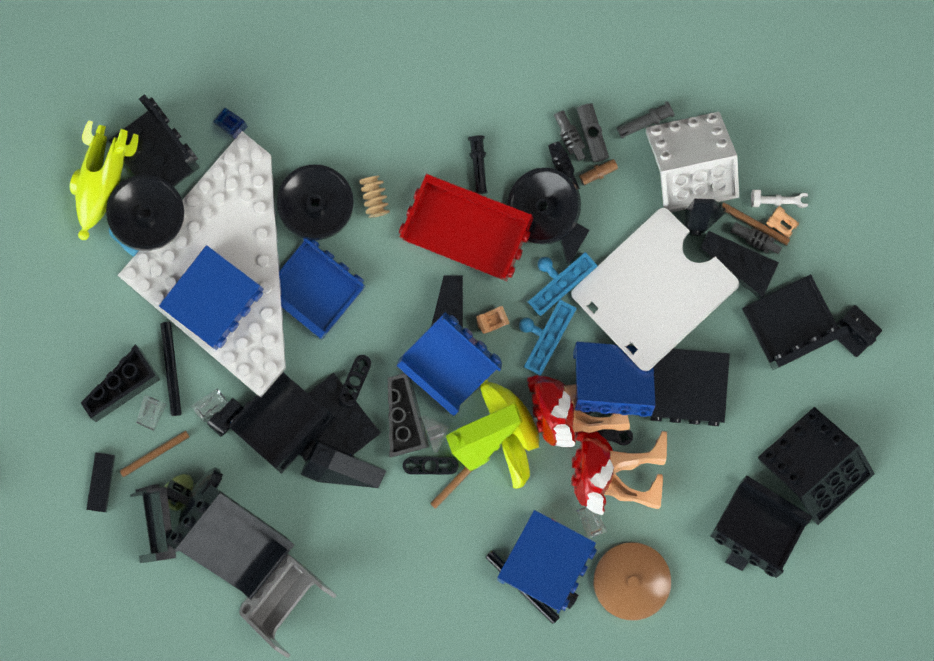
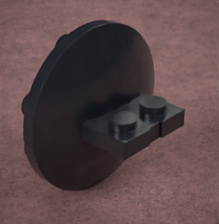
[166,467,223,525]

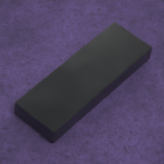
[86,452,115,513]

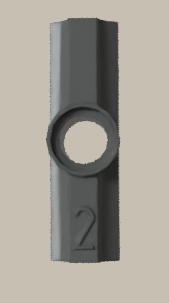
[577,103,609,163]

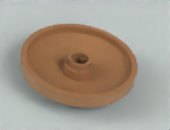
[593,542,671,620]

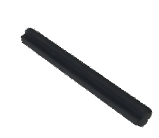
[160,322,182,416]
[486,551,560,624]

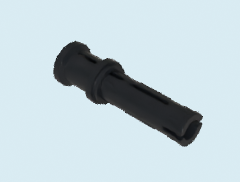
[468,135,487,194]

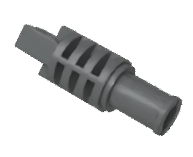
[554,110,585,161]
[730,222,782,254]

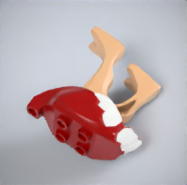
[527,375,630,447]
[571,431,667,515]

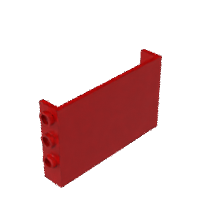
[399,174,534,282]

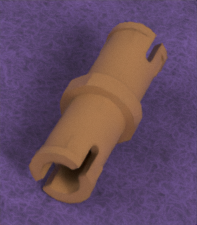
[579,159,618,185]

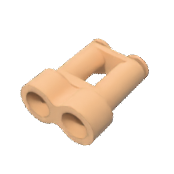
[766,206,799,238]

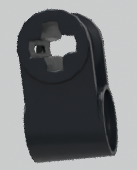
[597,429,633,446]

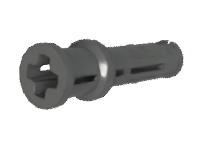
[617,101,674,139]

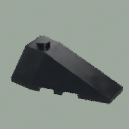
[685,198,726,236]
[300,439,386,488]

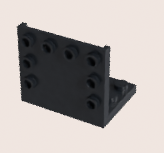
[109,94,200,187]
[742,274,850,370]
[758,407,875,525]

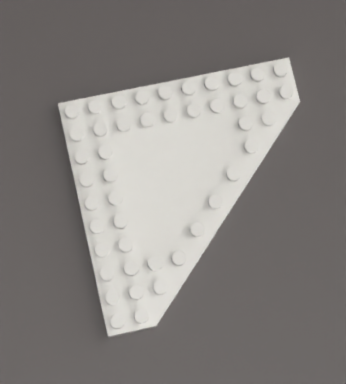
[118,131,286,397]

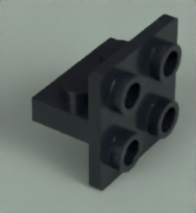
[836,305,882,358]

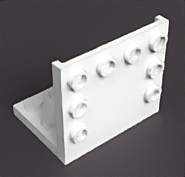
[646,112,739,212]

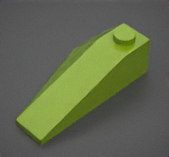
[446,403,522,471]

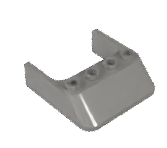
[239,554,337,658]

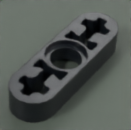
[338,355,371,408]
[403,457,458,475]

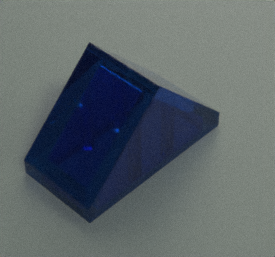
[213,108,248,140]

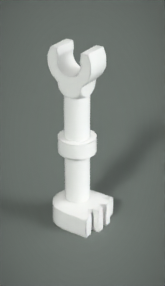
[751,190,808,208]

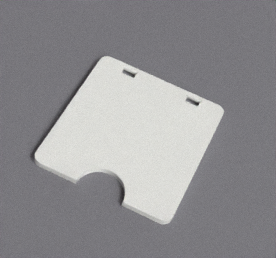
[571,208,739,371]

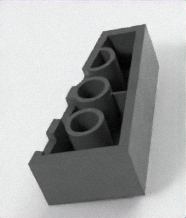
[388,373,430,458]

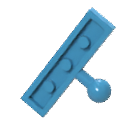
[528,252,598,317]
[519,300,577,376]

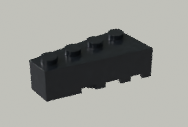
[698,231,779,299]
[431,275,463,327]
[81,344,161,422]

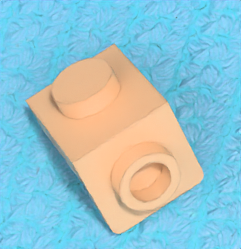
[476,306,510,334]

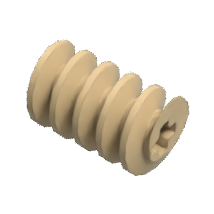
[359,176,390,218]

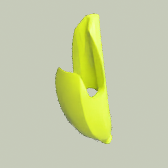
[479,379,540,489]

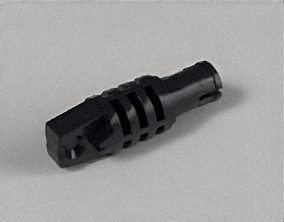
[548,141,580,190]

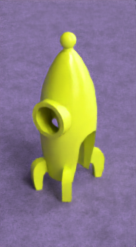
[70,120,138,240]

